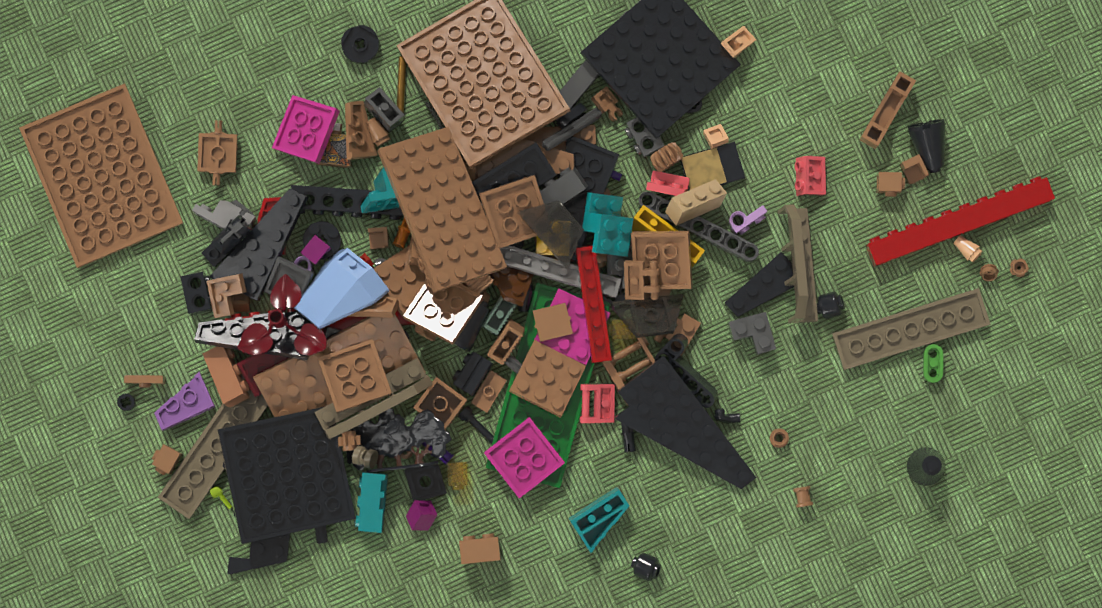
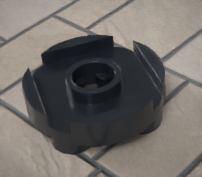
[341,25,379,64]
[303,221,342,260]

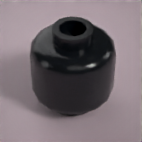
[817,291,845,319]
[631,553,661,581]

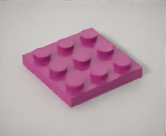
[272,95,340,164]
[534,289,611,365]
[484,417,565,499]

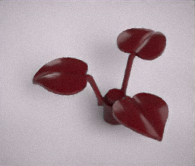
[237,274,327,356]

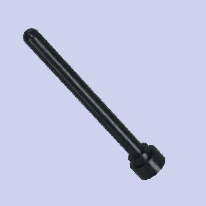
[457,406,494,444]

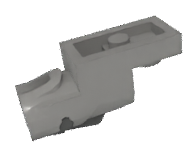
[192,200,256,229]

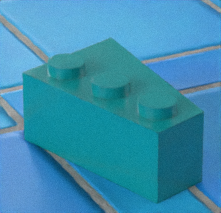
[355,473,388,533]
[568,487,629,553]

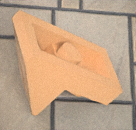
[721,26,756,59]

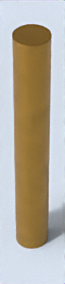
[397,56,406,114]

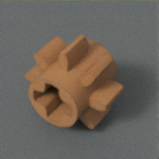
[338,431,361,451]

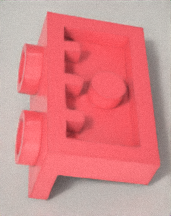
[794,156,826,196]
[646,171,690,196]

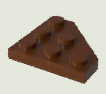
[488,266,534,306]

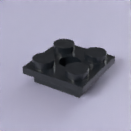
[404,460,447,502]

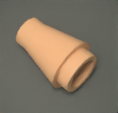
[953,235,983,263]

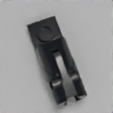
[202,215,252,267]

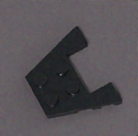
[227,512,291,574]

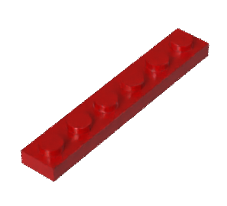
[575,246,612,363]

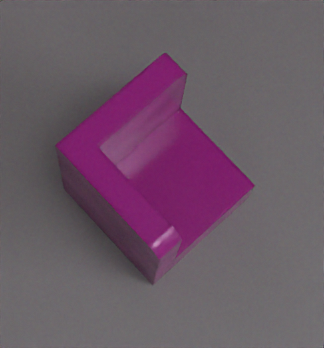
[300,235,331,264]
[406,500,437,531]

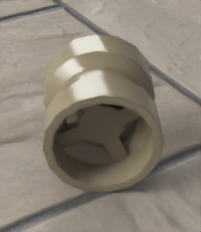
[352,445,378,469]

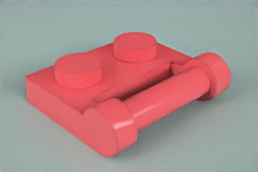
[580,383,615,423]

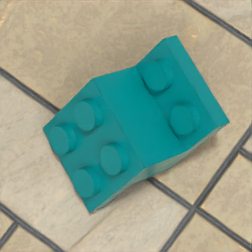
[360,167,400,213]
[582,192,633,257]

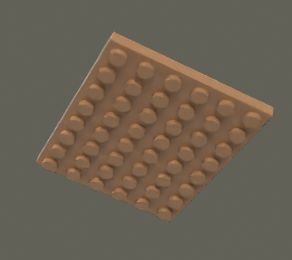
[396,0,570,169]
[19,83,184,268]

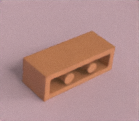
[203,346,250,408]

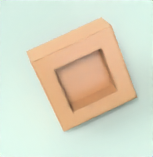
[703,124,729,149]

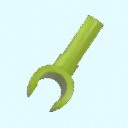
[210,486,233,509]

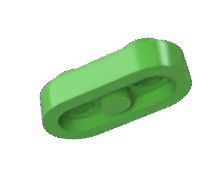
[923,344,943,383]

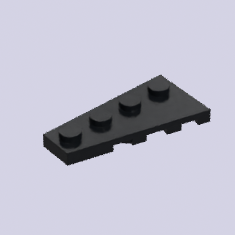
[724,252,794,317]

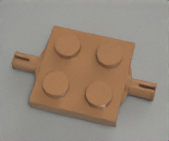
[197,120,238,186]

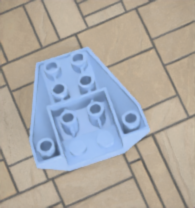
[295,248,389,329]

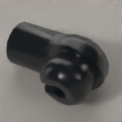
[714,408,740,424]

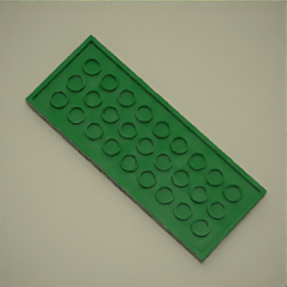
[486,283,611,488]

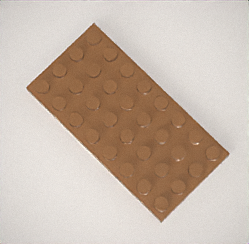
[377,127,507,292]
[253,315,426,417]

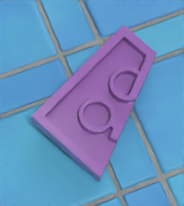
[154,372,215,431]

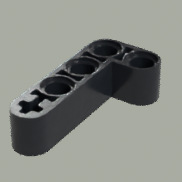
[655,333,718,408]

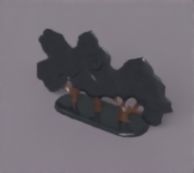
[346,408,452,473]

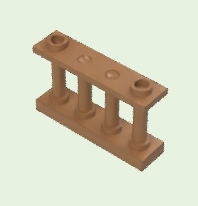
[601,333,655,406]

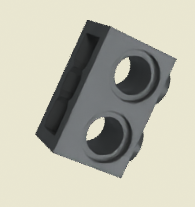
[624,117,664,159]

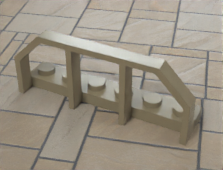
[778,205,818,323]
[314,358,433,439]

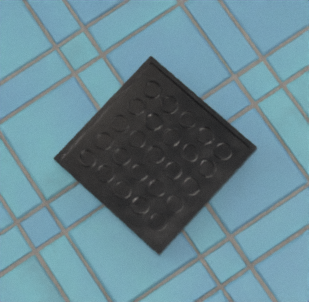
[580,0,741,139]
[217,407,356,544]

